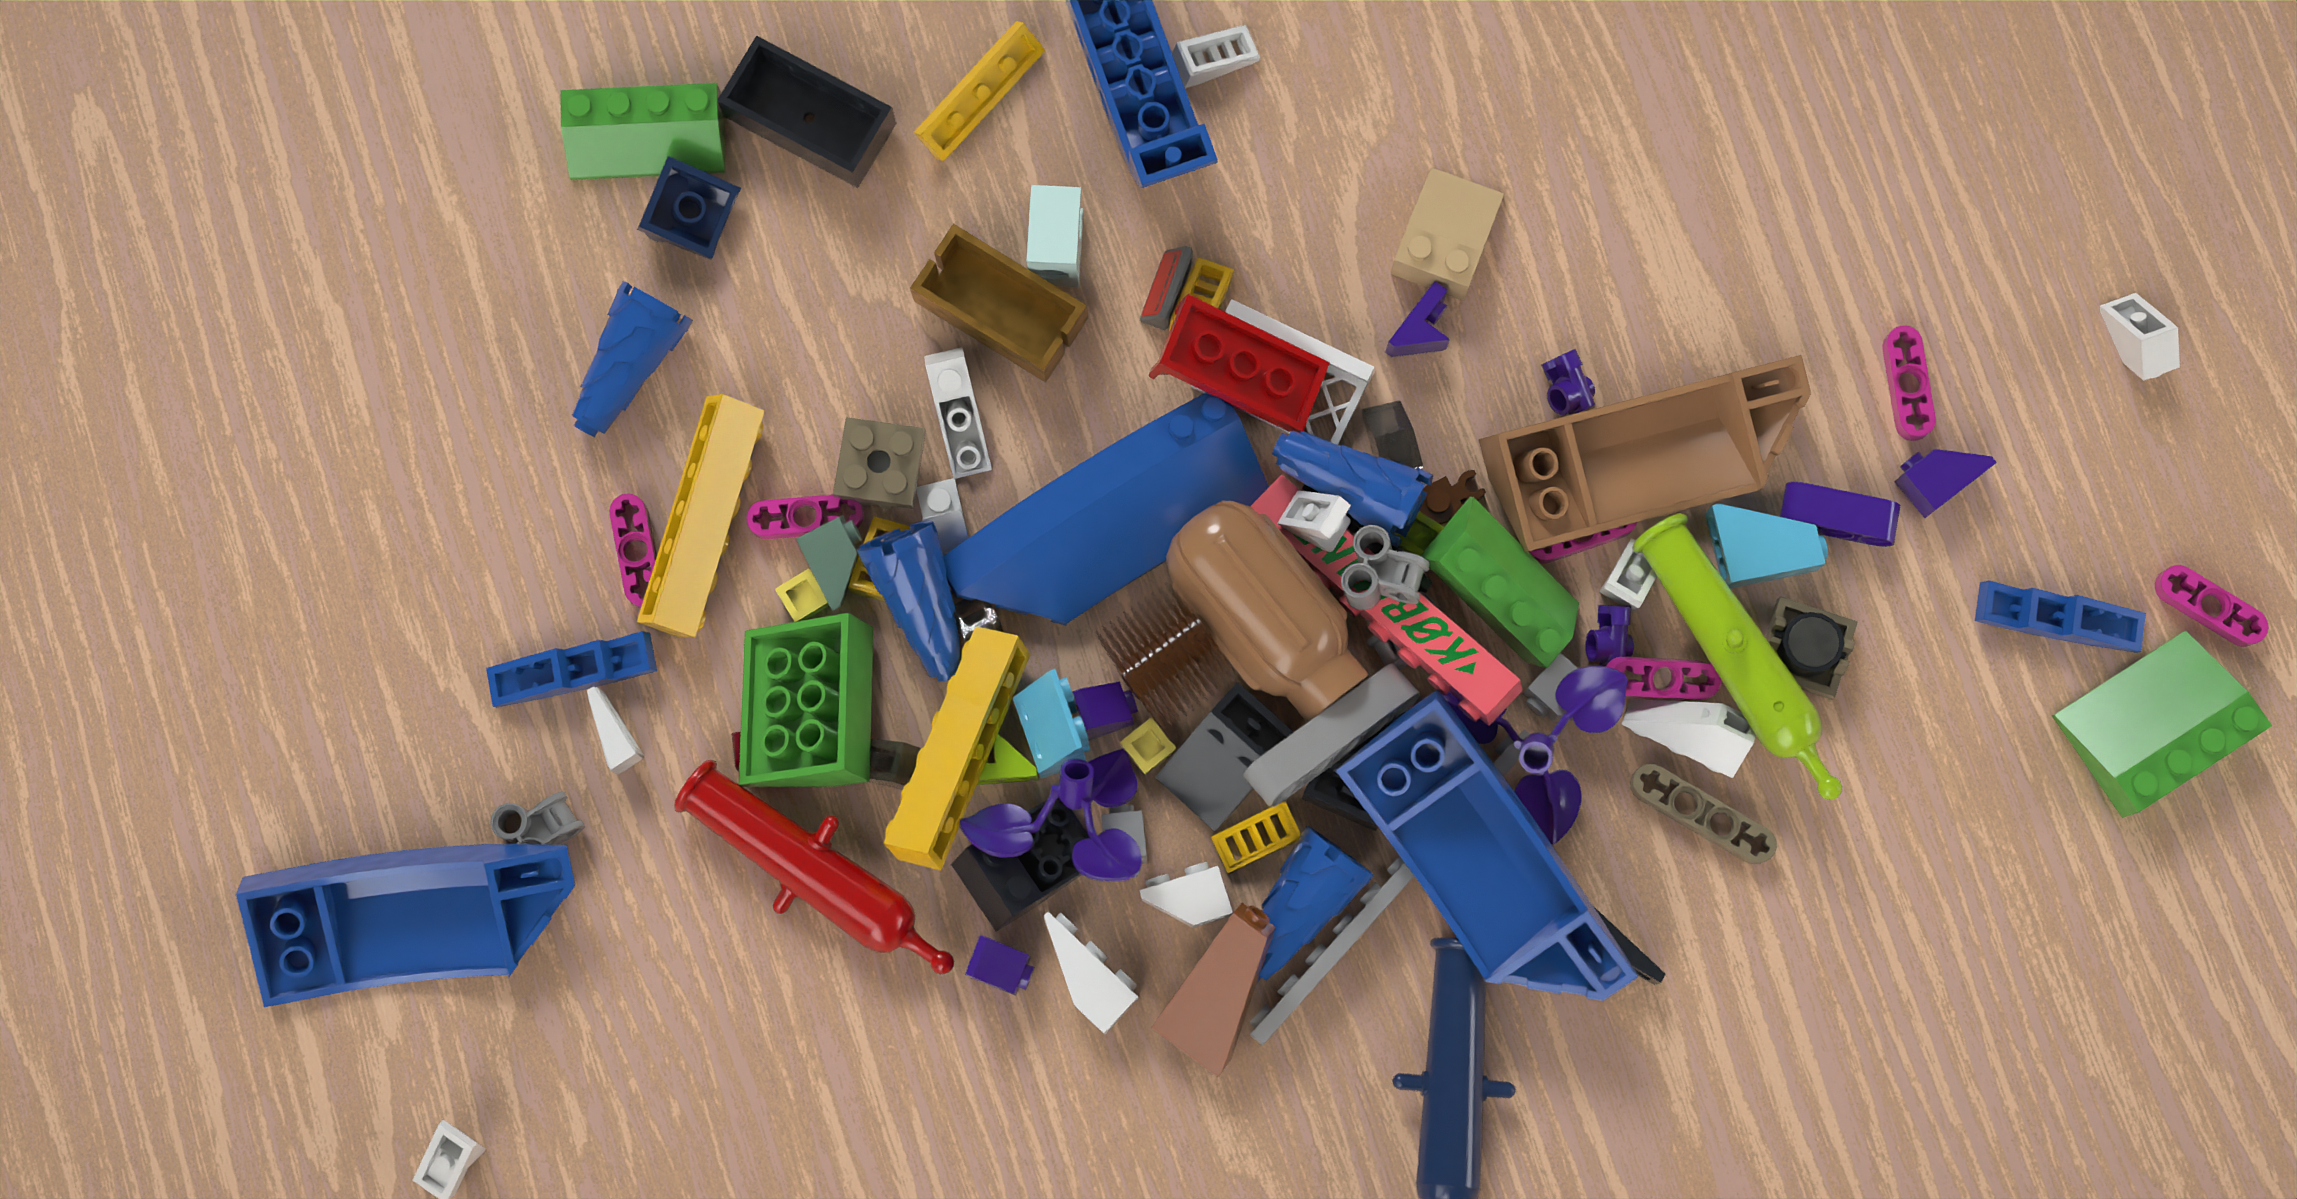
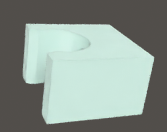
[1026,185,1083,287]

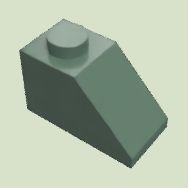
[796,515,863,611]

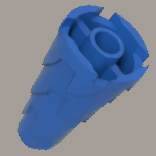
[571,281,693,437]
[1272,430,1433,547]
[857,520,962,682]
[1257,826,1374,983]

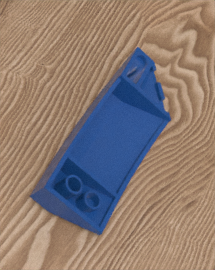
[943,392,1269,626]
[1336,689,1638,1001]
[236,844,575,1007]

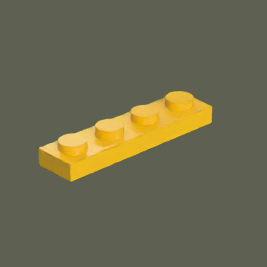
[914,21,1046,162]

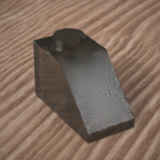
[1361,400,1423,469]
[870,739,921,790]

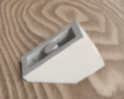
[2100,293,2180,381]

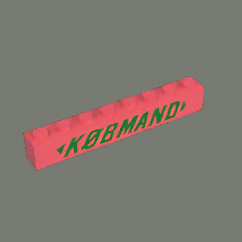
[1250,474,1522,726]

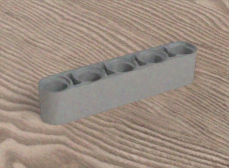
[1243,663,1421,808]

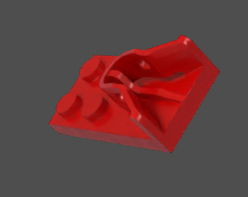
[1149,294,1330,433]

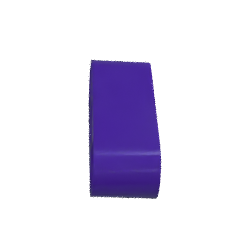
[1780,482,1901,547]

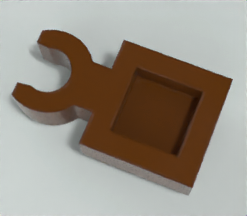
[1419,470,1486,525]

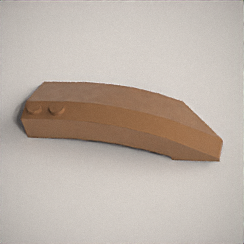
[1479,355,1811,552]

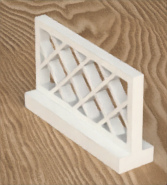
[1191,299,1375,445]

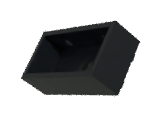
[717,35,897,188]

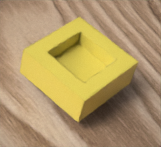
[775,568,829,622]
[1120,717,1177,775]

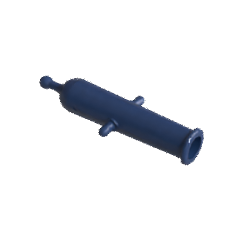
[1392,938,1516,1199]

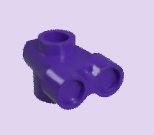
[1541,348,1595,415]
[1585,605,1634,666]

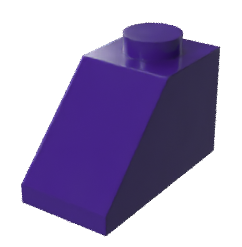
[1894,449,1997,518]
[1072,681,1138,741]
[965,935,1035,996]

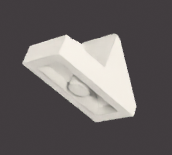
[916,478,969,556]
[1277,490,1351,552]
[1599,538,1657,612]
[413,1120,486,1199]

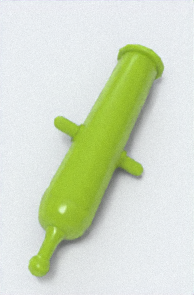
[1632,513,1842,800]

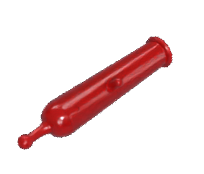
[674,760,954,975]

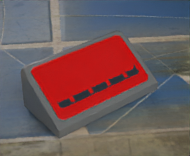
[1140,246,1193,330]

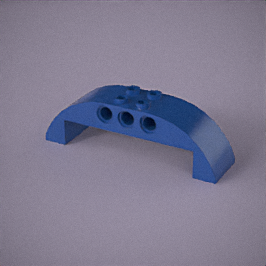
[1065,0,1218,188]

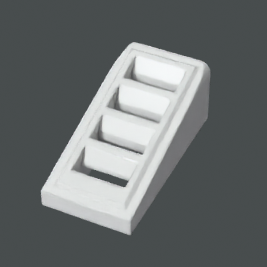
[1172,25,1260,88]
[587,686,644,775]

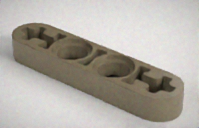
[1630,764,1777,864]

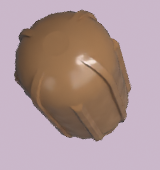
[1166,500,1369,723]

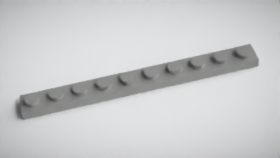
[1249,729,1530,1046]

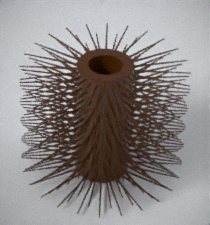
[1096,582,1236,731]

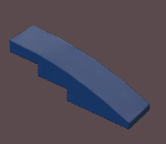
[1975,580,2146,653]
[486,631,657,708]

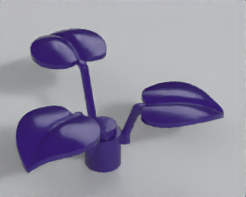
[1442,666,1628,845]
[960,749,1142,881]

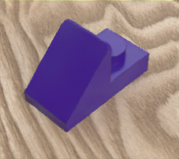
[1385,281,1450,357]

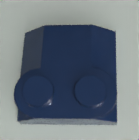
[637,156,741,260]

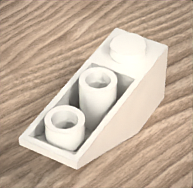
[924,347,992,479]
[1621,699,1756,778]
[1044,912,1139,1034]

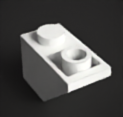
[1139,862,1233,928]

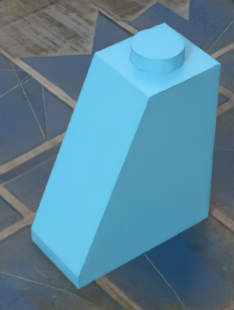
[1705,504,1828,589]

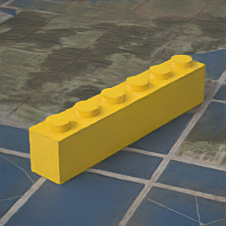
[637,394,765,638]
[884,626,1031,871]

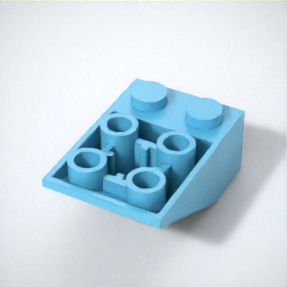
[1013,669,1091,779]

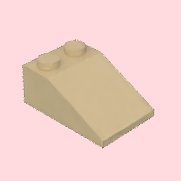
[1391,167,1504,301]

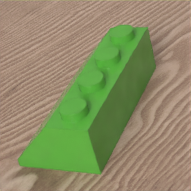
[560,83,726,180]
[1420,497,1579,668]

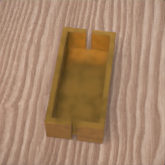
[910,224,1088,383]

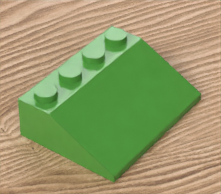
[739,613,873,787]
[2052,630,2272,818]

